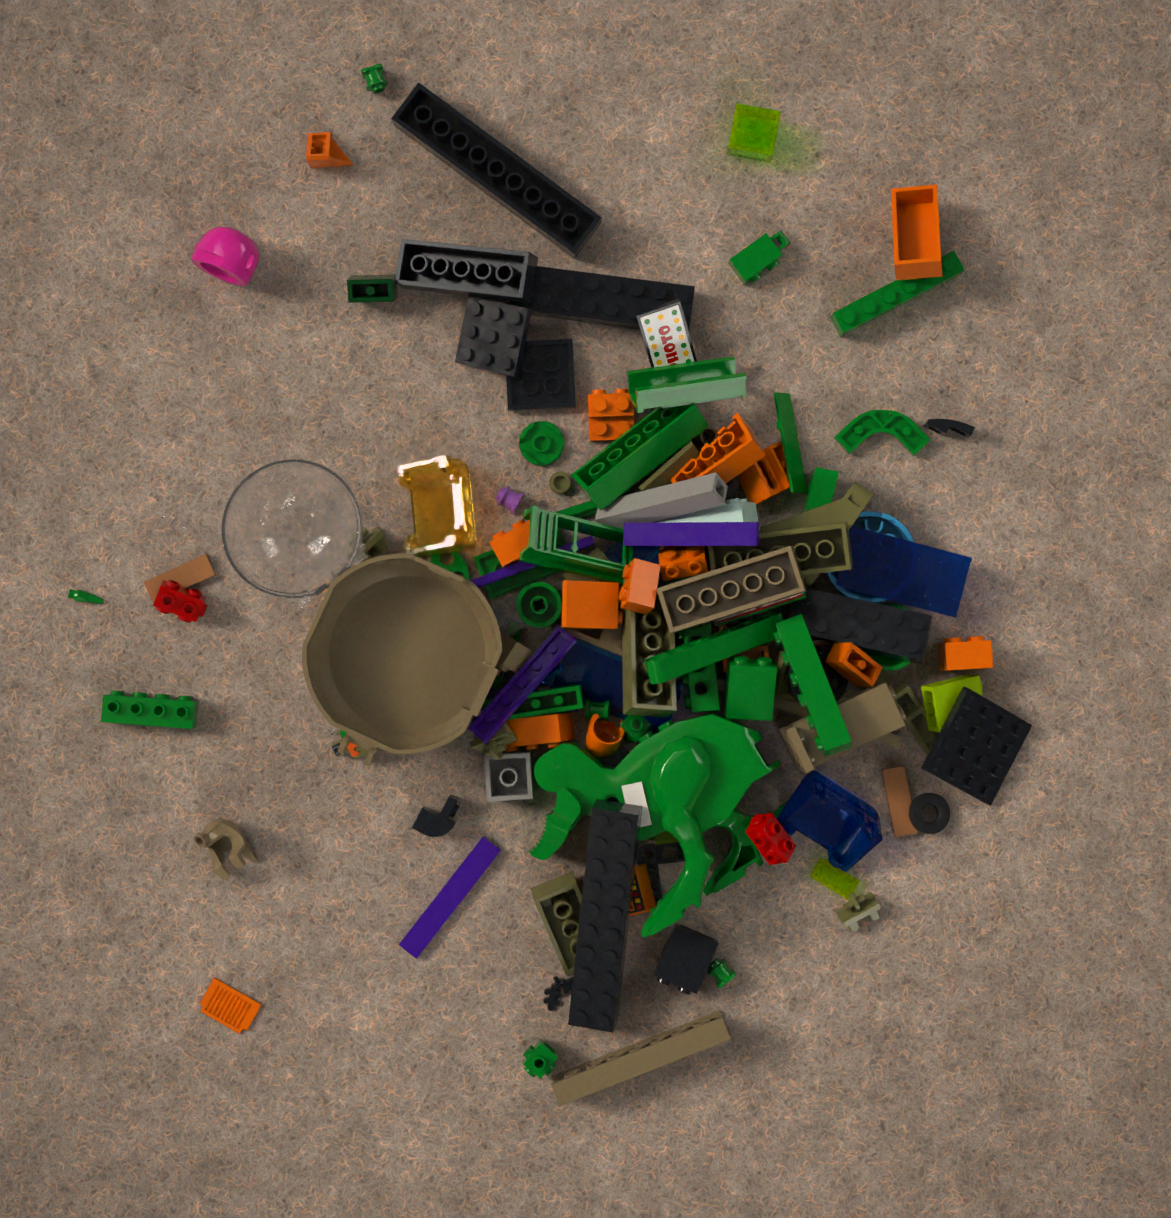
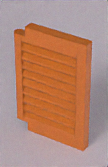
[199,977,262,1034]

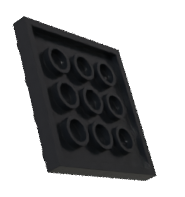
[921,686,1032,806]

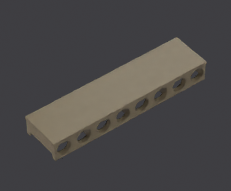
[551,1010,732,1107]

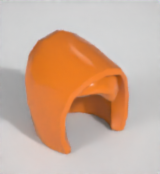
[586,714,625,759]

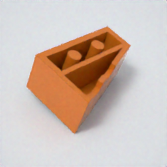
[504,712,575,752]

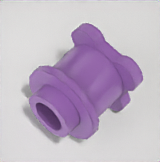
[495,486,524,514]

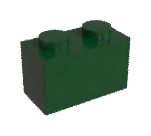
[347,274,398,303]

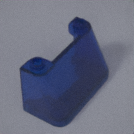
[776,770,883,872]

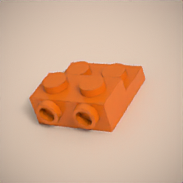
[588,389,634,441]
[658,546,708,581]

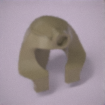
[194,819,258,881]

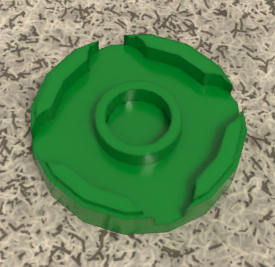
[519,421,564,466]

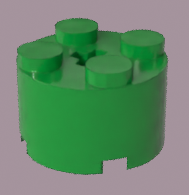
[516,582,562,628]

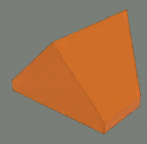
[306,132,354,168]

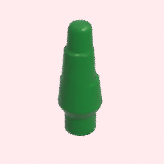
[68,589,103,604]

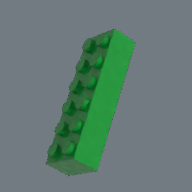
[571,404,709,511]

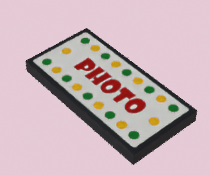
[635,299,697,368]

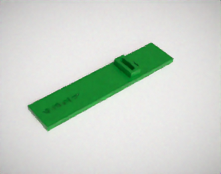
[773,392,807,493]

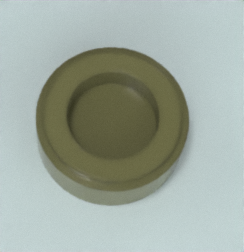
[549,471,572,494]

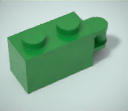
[728,230,791,285]

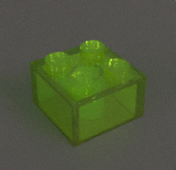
[726,103,781,163]

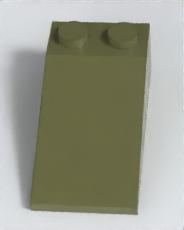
[531,871,582,976]

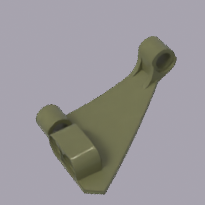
[759,481,874,589]

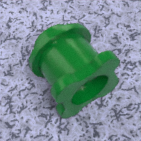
[361,64,388,94]
[707,958,736,989]

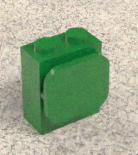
[724,656,777,721]

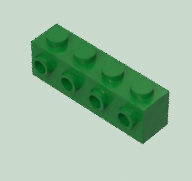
[101,690,198,729]

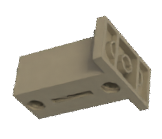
[777,683,906,773]

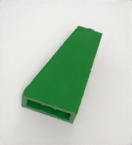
[802,467,839,513]

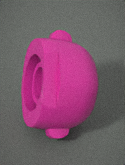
[191,226,259,286]

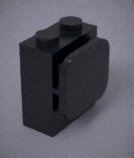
[654,922,719,995]

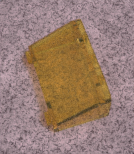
[398,455,476,556]

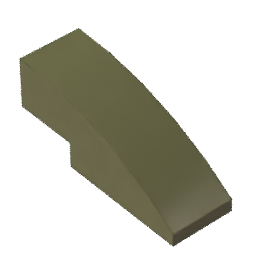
[893,682,939,755]

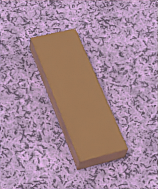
[144,554,216,603]
[881,765,918,837]

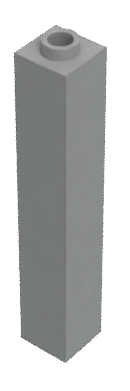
[595,472,728,529]

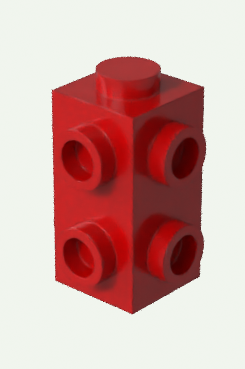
[153,580,208,623]
[746,813,796,865]

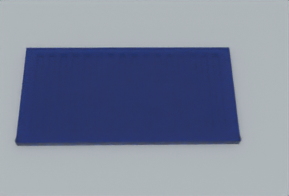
[835,526,972,618]
[550,637,685,733]

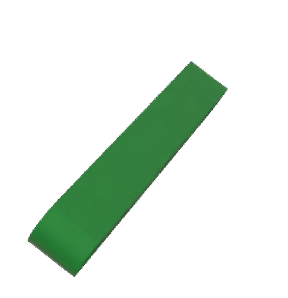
[645,611,783,684]

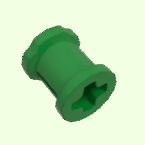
[585,699,610,721]

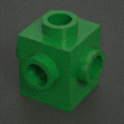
[523,1039,559,1079]

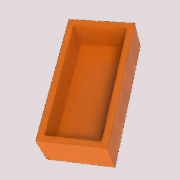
[891,184,942,280]

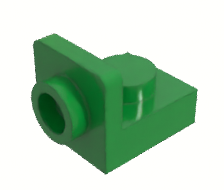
[620,715,651,743]

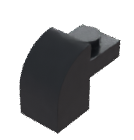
[412,795,460,837]

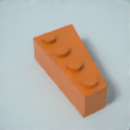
[670,412,766,484]

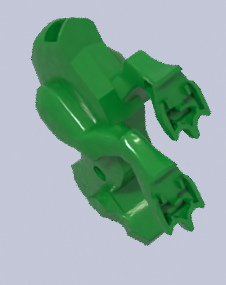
[529,712,781,938]

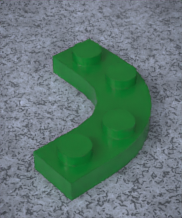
[834,410,930,456]

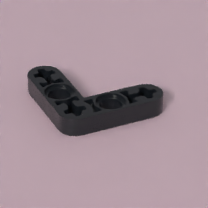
[637,841,685,905]

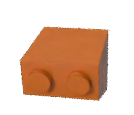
[562,580,623,630]

